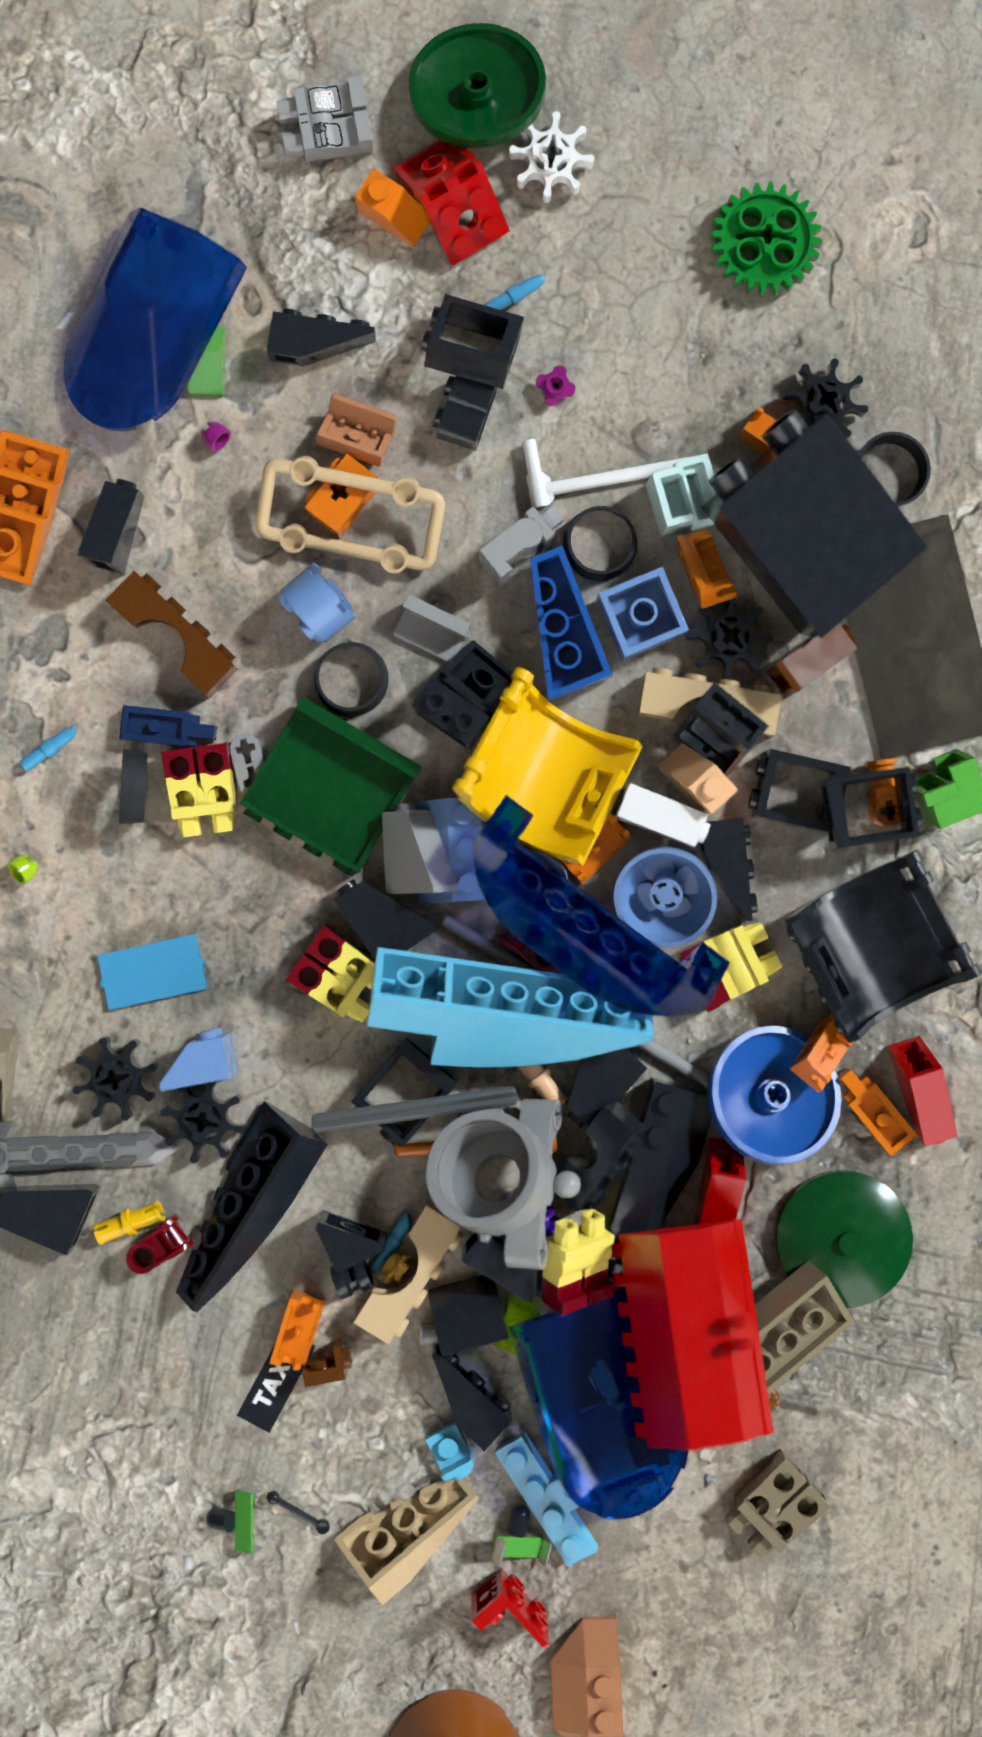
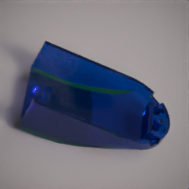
[509,1287,689,1520]

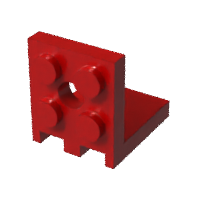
[393,140,510,266]

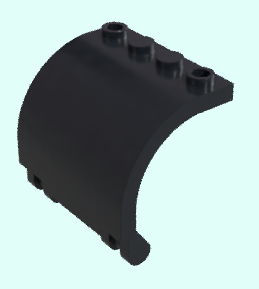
[785,849,982,1044]

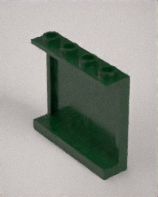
[239,696,422,875]

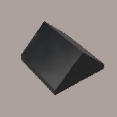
[439,640,513,722]
[315,1210,387,1273]

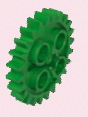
[710,182,822,297]

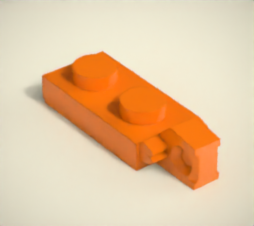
[837,1067,917,1157]

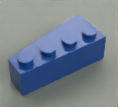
[530,546,613,702]

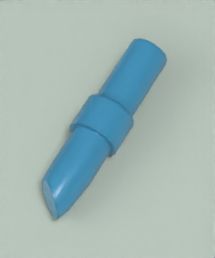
[484,274,545,310]
[19,725,76,772]
[371,1212,412,1274]

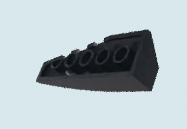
[607,1077,712,1279]
[176,1101,328,1312]

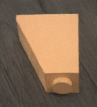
[657,743,738,815]

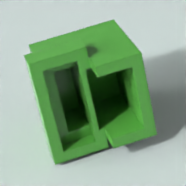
[914,749,982,829]

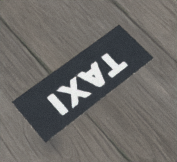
[237,1343,316,1433]

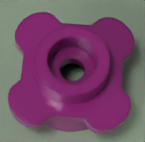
[536,365,576,406]

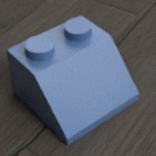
[159,1027,239,1091]

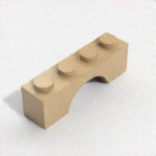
[637,668,782,738]
[353,1200,464,1345]

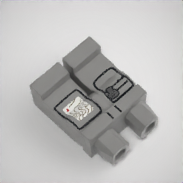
[276,75,373,163]
[478,502,565,588]

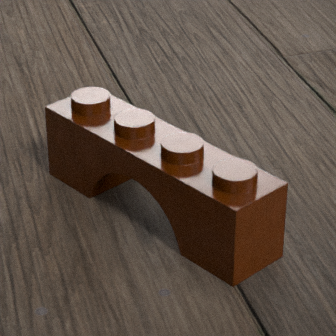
[106,571,238,698]

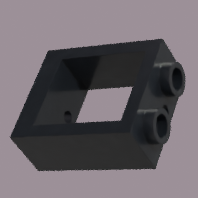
[421,294,524,389]
[411,677,490,751]
[674,682,769,778]
[748,749,851,834]
[820,767,923,849]
[351,1036,458,1147]

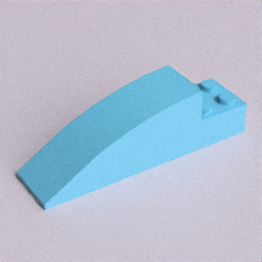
[367,947,654,1067]

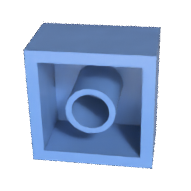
[596,566,689,661]

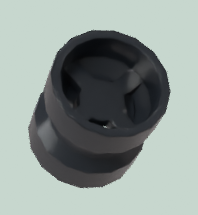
[330,1260,374,1300]

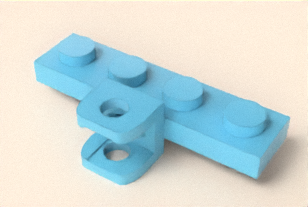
[494,1431,598,1566]

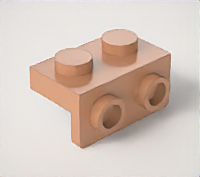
[315,393,397,467]

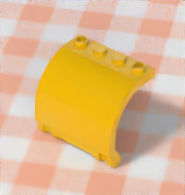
[452,667,643,866]

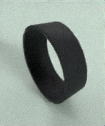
[859,432,931,506]
[563,506,637,581]
[314,642,389,716]
[119,749,148,824]

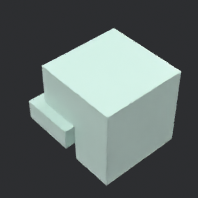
[645,453,717,537]

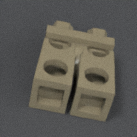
[725,1449,831,1558]

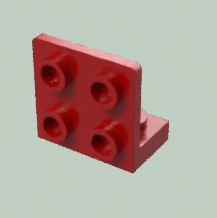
[471,1567,550,1648]

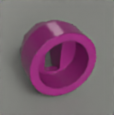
[201,421,231,452]

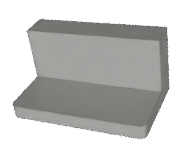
[393,594,471,663]

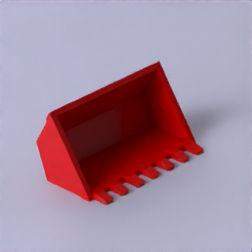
[611,1219,774,1451]

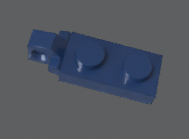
[119,705,218,747]

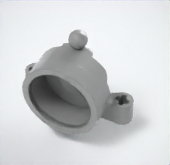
[423,1099,581,1270]

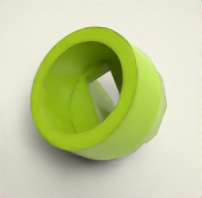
[7,855,38,885]

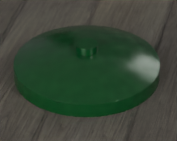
[409,23,546,148]
[775,1170,913,1308]

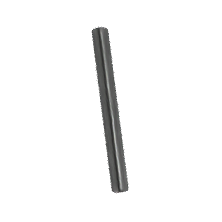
[311,1086,517,1133]

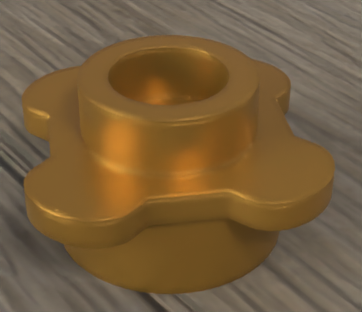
[380,1251,413,1284]

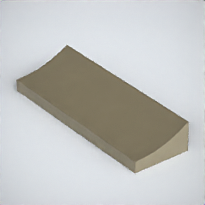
[693,1261,854,1454]

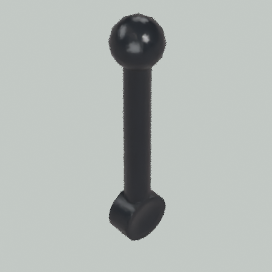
[267,1491,330,1534]

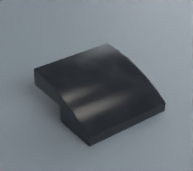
[428,1275,510,1357]

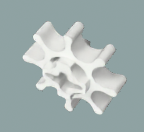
[509,111,594,203]

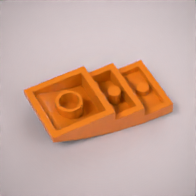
[0,429,71,585]

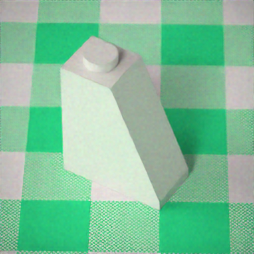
[614,783,710,847]

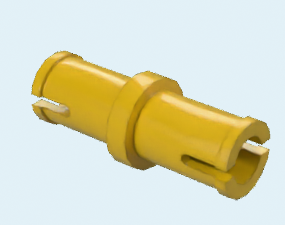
[93,1200,165,1245]

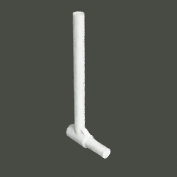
[522,439,699,510]

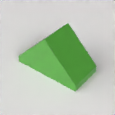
[185,326,226,396]

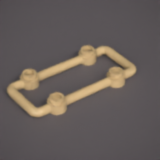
[255,456,445,573]

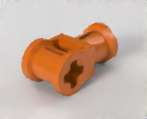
[865,758,900,827]

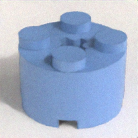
[277,562,357,643]

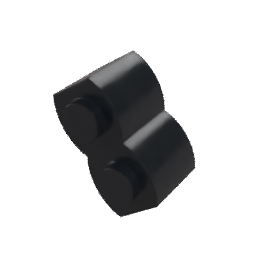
[433,375,498,451]

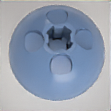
[614,847,717,948]

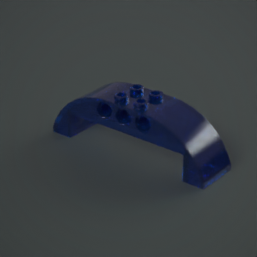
[473,795,730,1016]

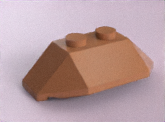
[550,1616,623,1737]

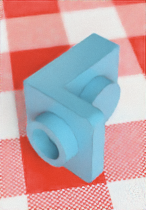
[425,1420,474,1482]

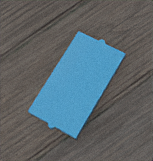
[97,934,208,1010]

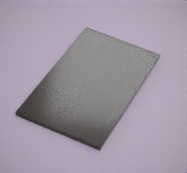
[846,514,982,759]

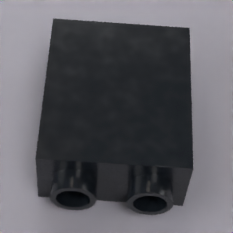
[701,409,928,638]

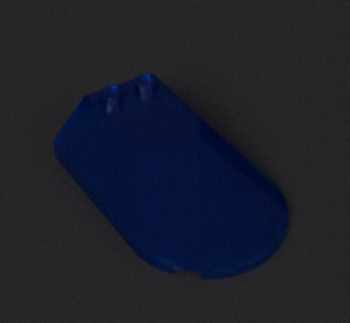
[63,207,247,431]

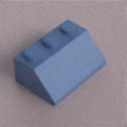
[413,798,487,904]

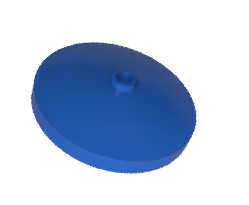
[707,1026,841,1165]

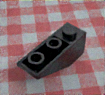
[267,309,377,366]
[700,818,758,921]
[432,1345,512,1451]

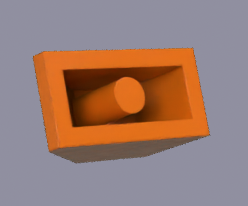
[355,168,430,248]

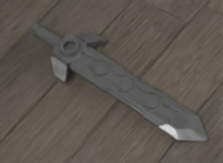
[0,1121,178,1188]

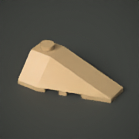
[333,1478,479,1605]

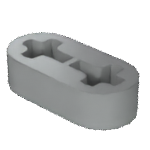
[230,733,265,794]

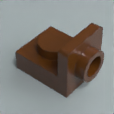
[302,1339,352,1387]

